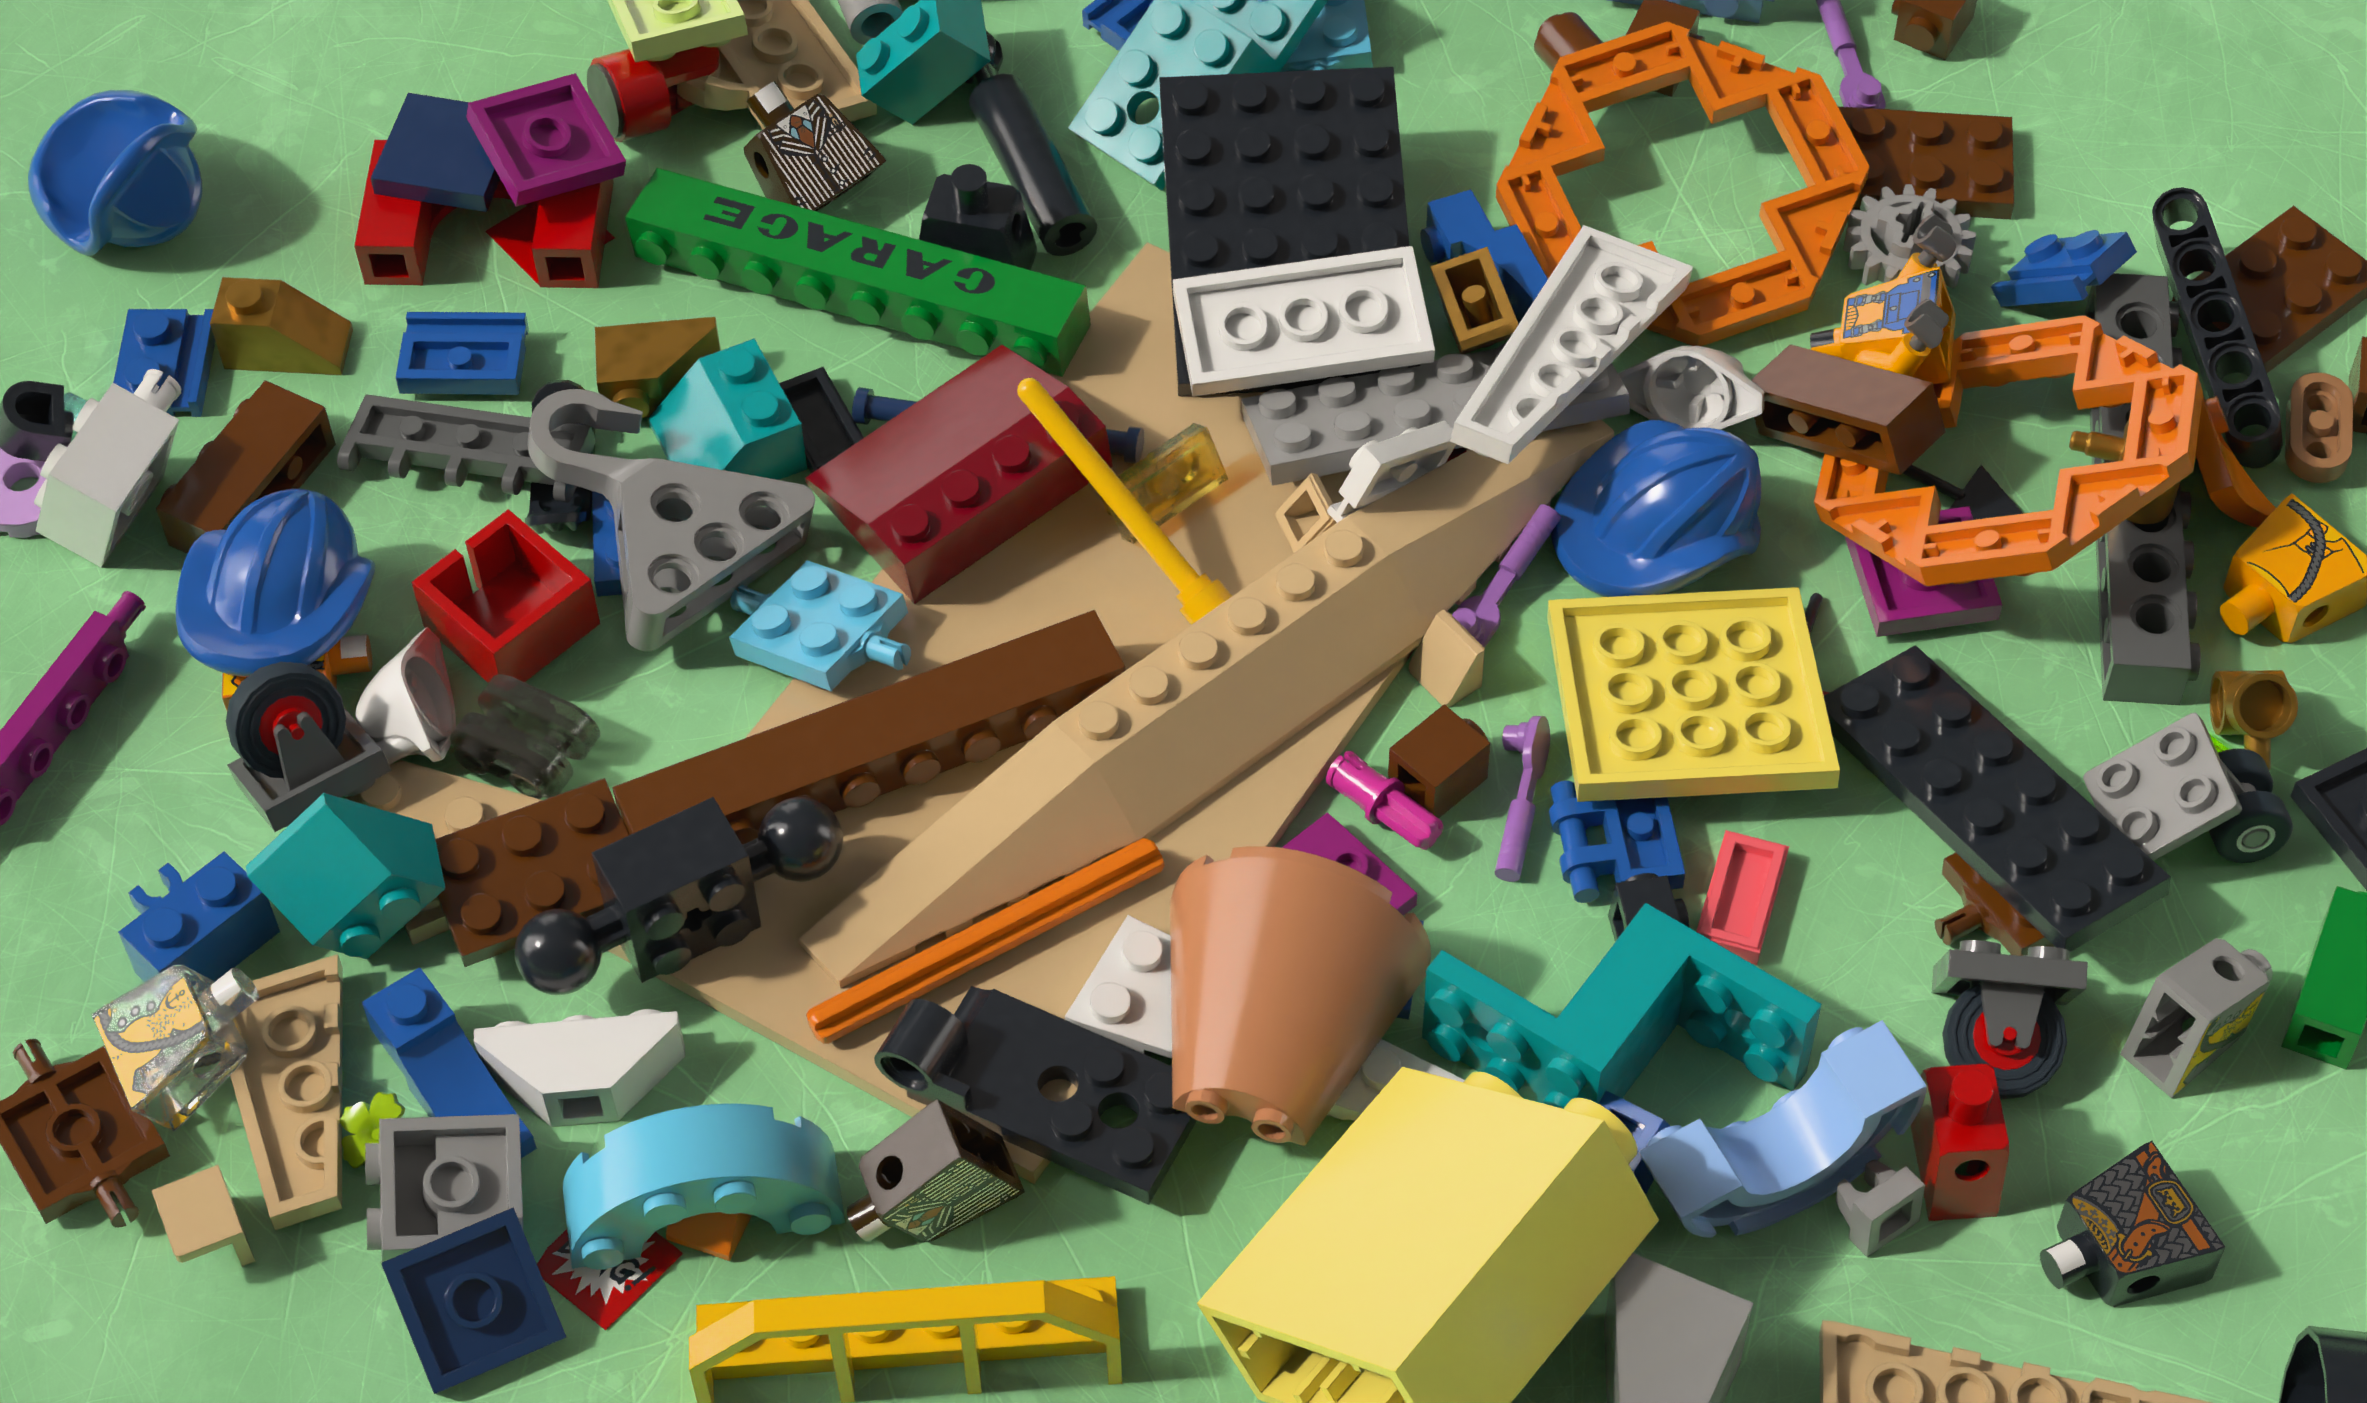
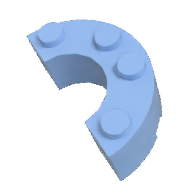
[1639,1020,1927,1238]

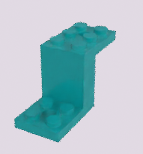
[1422,903,1822,1109]

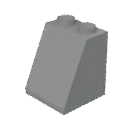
[1604,1253,1753,1403]

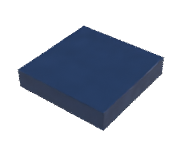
[371,93,500,212]
[381,1207,566,1394]

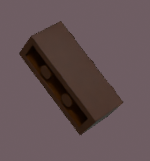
[1751,344,1946,475]
[156,380,336,554]

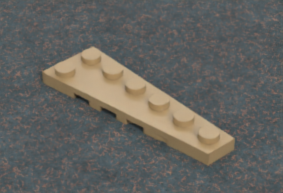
[1819,1320,2212,1403]

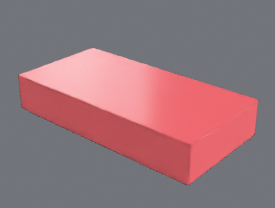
[1696,830,1789,965]

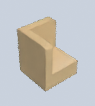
[151,1165,255,1267]

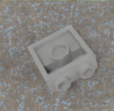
[365,1114,524,1269]

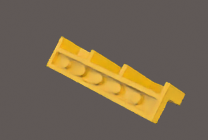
[689,1276,1122,1403]

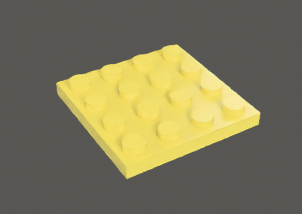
[1547,587,1840,802]

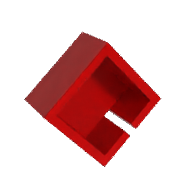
[411,509,600,698]

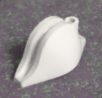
[1618,346,1764,430]
[355,627,456,765]

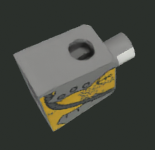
[2120,938,2273,1098]

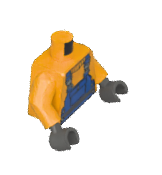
[1810,214,1956,384]

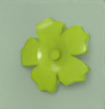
[339,1092,405,1168]

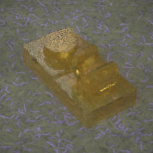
[1100,423,1228,544]

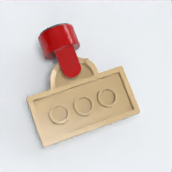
[587,0,877,142]

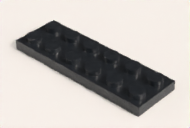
[1824,645,2171,952]

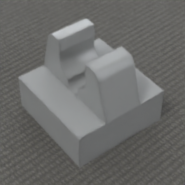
[1836,1160,1925,1257]

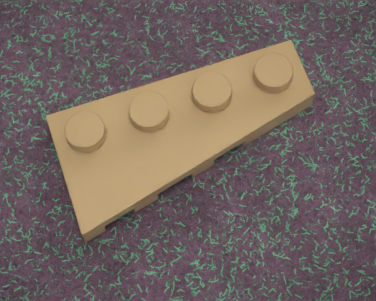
[208,954,343,1230]

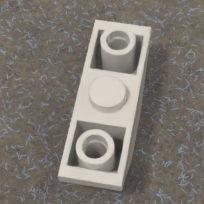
[474,1009,685,1127]

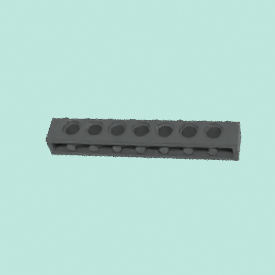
[2085,273,2201,705]

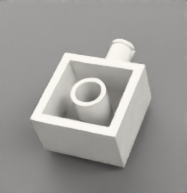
[34,369,181,568]

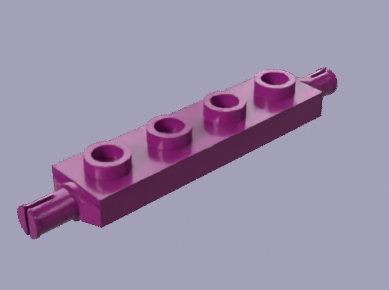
[0,591,146,826]

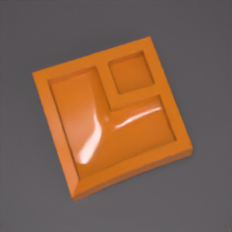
[2195,395,2276,528]

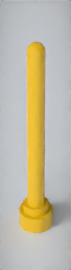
[1017,378,1232,625]

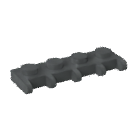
[337,394,596,503]

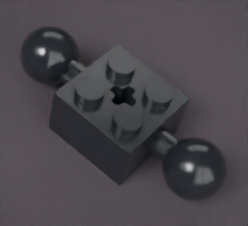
[515,797,843,995]

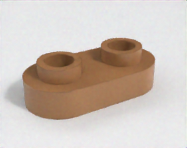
[2285,373,2353,483]

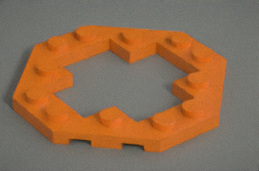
[1496,22,1870,346]
[1814,315,2203,586]

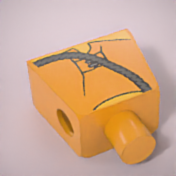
[2220,493,2367,643]

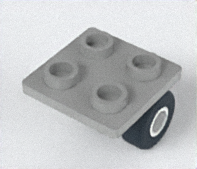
[2083,713,2293,863]

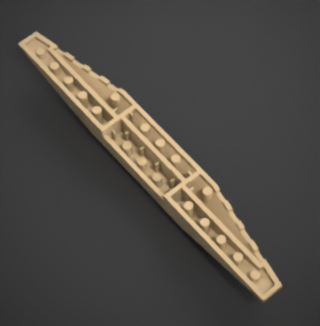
[799,420,1614,988]

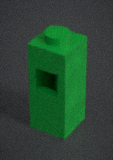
[2281,886,2367,1070]

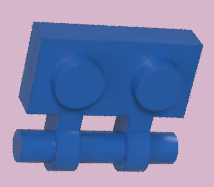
[1549,781,1686,903]

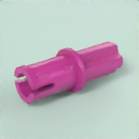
[1326,751,1443,850]

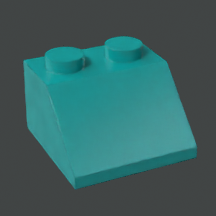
[856,0,991,125]
[649,338,808,480]
[246,793,446,959]

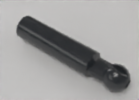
[965,31,1097,256]

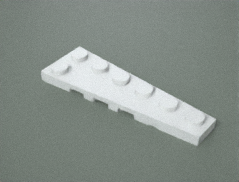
[1450,225,1693,464]
[1065,915,1465,1121]

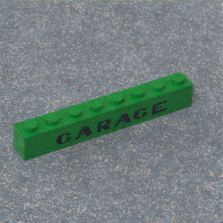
[625,168,1091,377]

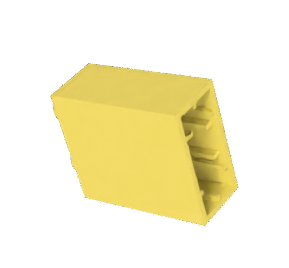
[1197,1067,1659,1403]

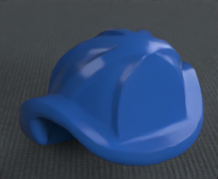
[28,90,202,256]
[1551,420,1761,597]
[176,489,375,677]

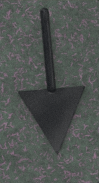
[1903,465,2023,520]

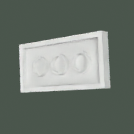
[1173,246,1435,397]

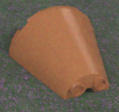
[1170,846,1431,1146]

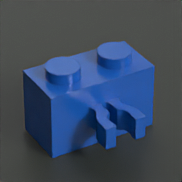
[118,851,280,999]

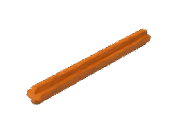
[806,838,1165,1044]

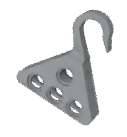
[527,389,815,651]

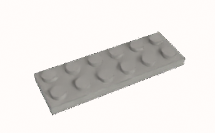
[1241,343,1630,486]

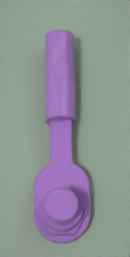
[1816,0,1886,109]
[1452,504,1561,648]
[1495,716,1550,882]

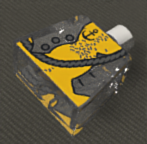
[92,965,259,1131]

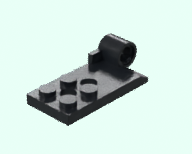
[874,986,1197,1205]

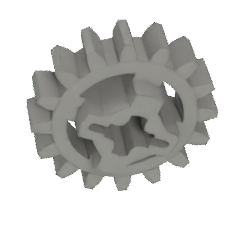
[1843,184,1976,289]

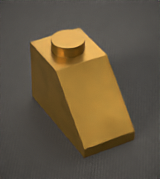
[1431,247,1518,355]
[210,277,353,375]
[595,316,721,418]

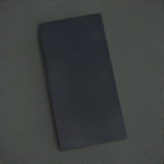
[779,367,864,474]

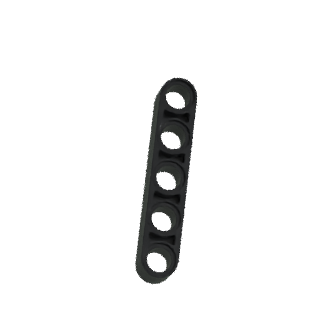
[2152,187,2283,468]

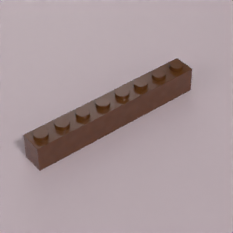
[612,610,1126,845]

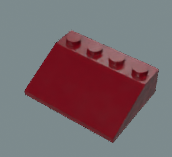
[805,345,1113,604]

